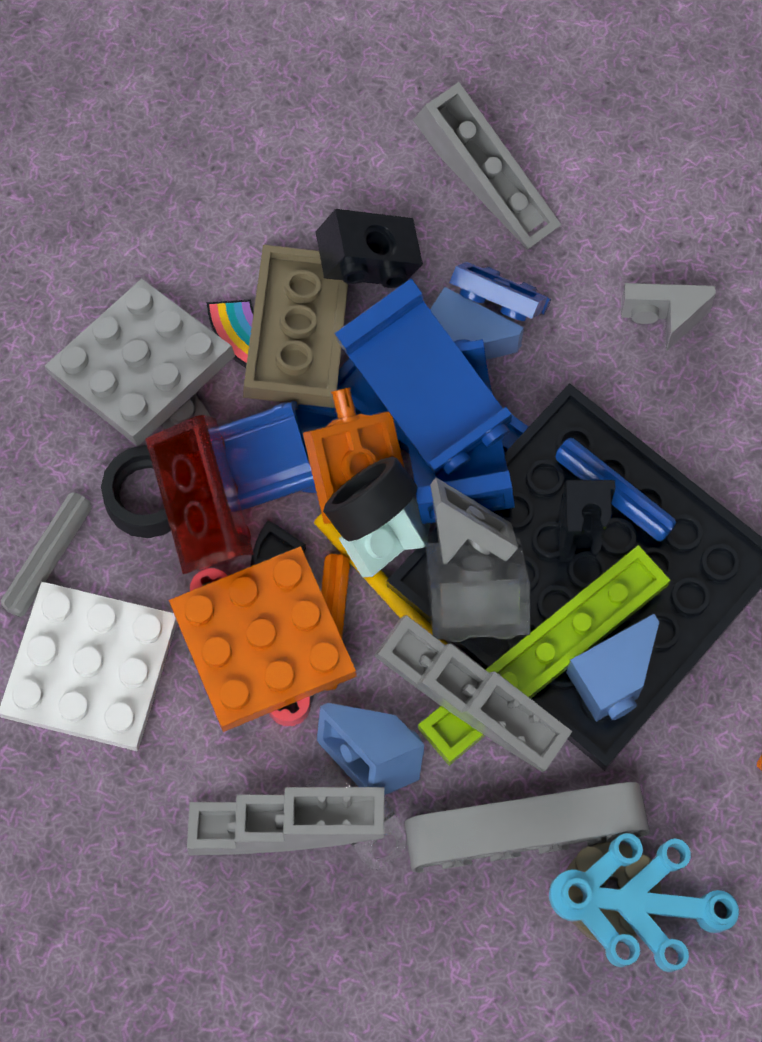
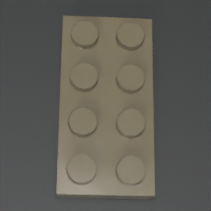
[243,245,348,408]

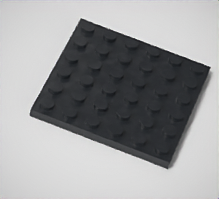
[387,383,762,771]

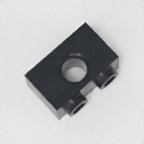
[315,209,423,288]

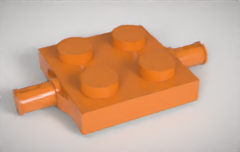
[303,387,404,524]

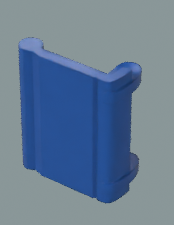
[190,401,315,519]

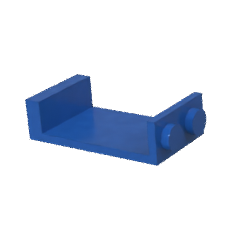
[334,278,512,476]
[406,339,515,524]

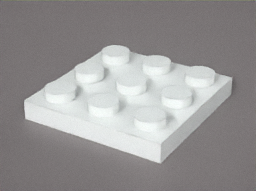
[0,581,177,751]

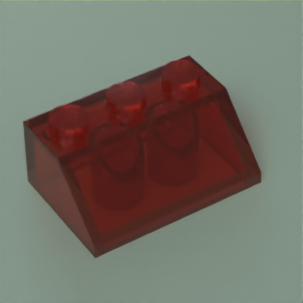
[145,414,254,575]

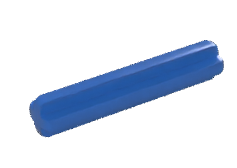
[555,438,676,541]

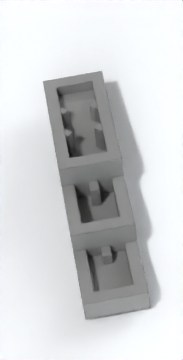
[374,615,572,772]
[187,787,385,855]

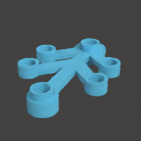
[549,833,739,972]

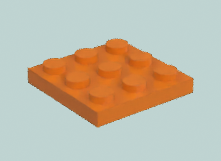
[169,546,357,732]

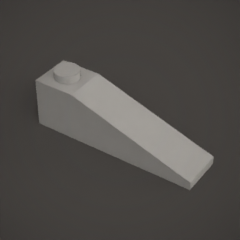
[413,82,561,250]

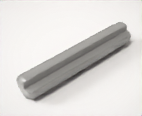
[1,492,92,617]

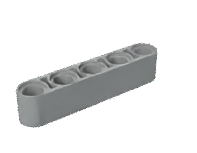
[404,782,650,873]

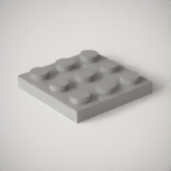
[45,278,235,447]

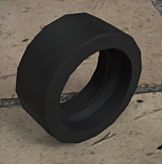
[101,445,192,538]
[323,457,417,541]

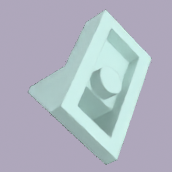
[339,497,430,578]

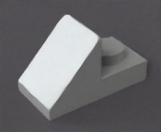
[621,283,716,351]
[430,478,518,565]

